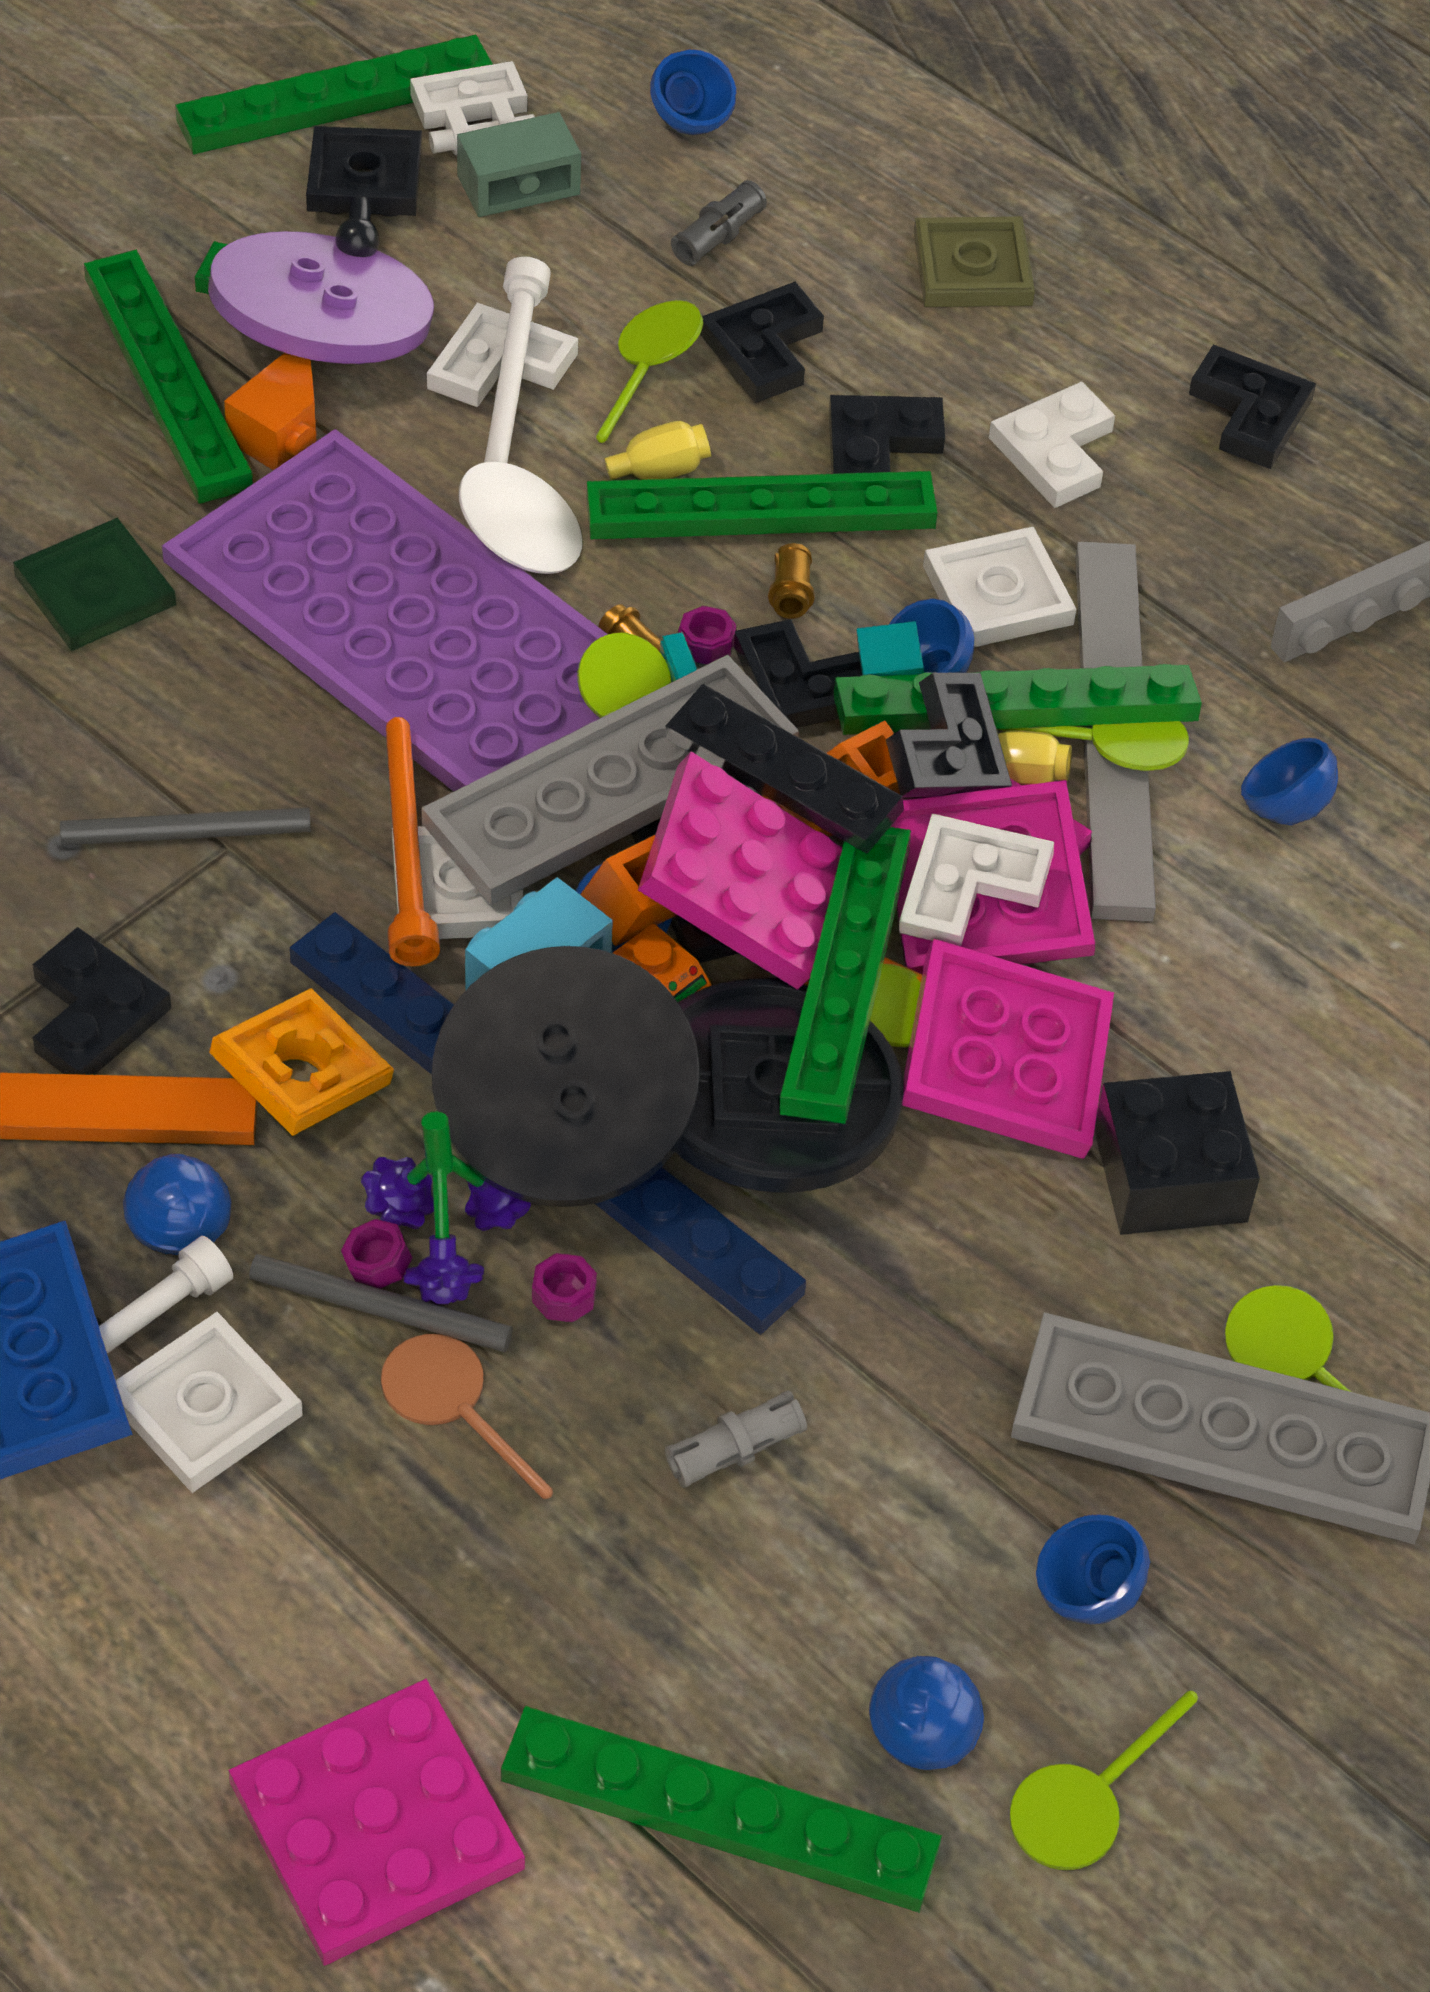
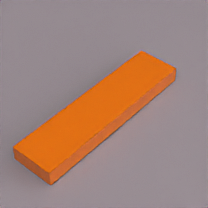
[0,1073,258,1145]

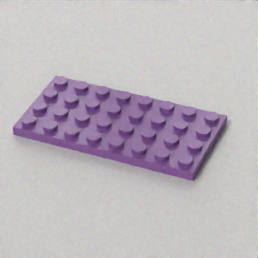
[162,429,608,791]

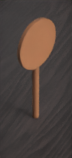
[381,1334,553,1499]

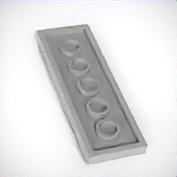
[422,655,799,905]
[1011,1312,1430,1545]

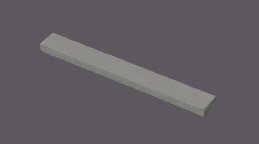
[1075,542,1156,922]

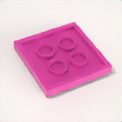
[638,752,842,990]
[890,780,1095,974]
[902,939,1114,1159]
[228,1679,525,1966]

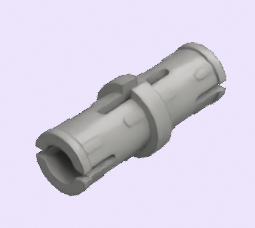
[665,1390,807,1488]

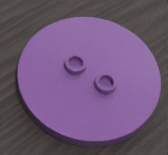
[208,231,434,364]

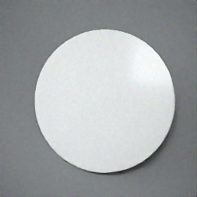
[459,462,582,574]

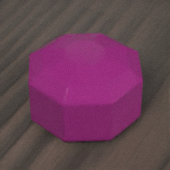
[678,606,737,665]
[341,1219,413,1289]
[532,1253,597,1322]

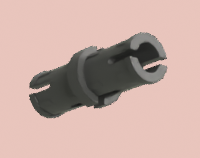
[671,180,767,266]

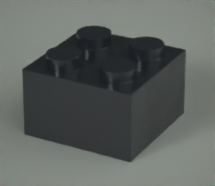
[1094,1071,1260,1235]

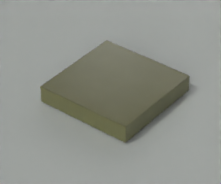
[914,216,1035,307]

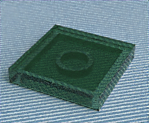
[13,517,176,651]

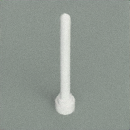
[484,257,551,463]
[99,1236,234,1354]

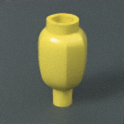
[604,421,711,480]
[997,730,1072,785]

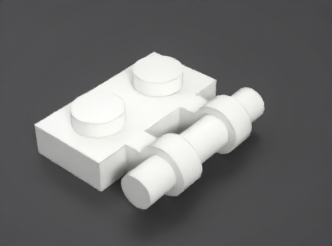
[410,61,535,155]

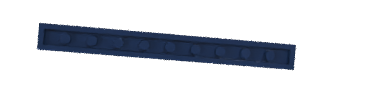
[289,912,806,1335]

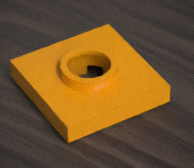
[209,988,394,1136]

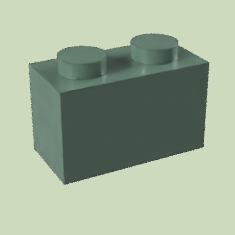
[457,112,581,217]

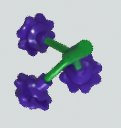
[361,1111,531,1304]

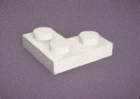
[427,302,578,407]
[989,381,1115,508]
[899,814,1054,946]

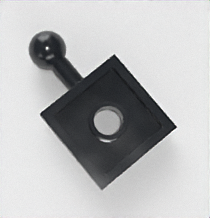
[306,126,422,257]

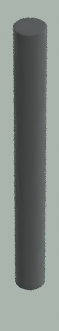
[60,807,311,845]
[249,1254,513,1352]

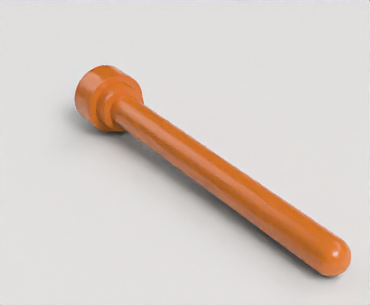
[386,717,440,967]

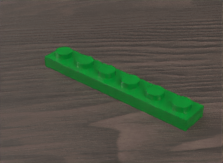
[175,34,493,155]
[84,249,253,504]
[586,471,938,540]
[834,664,1202,735]
[780,827,911,1124]
[501,1706,942,1913]

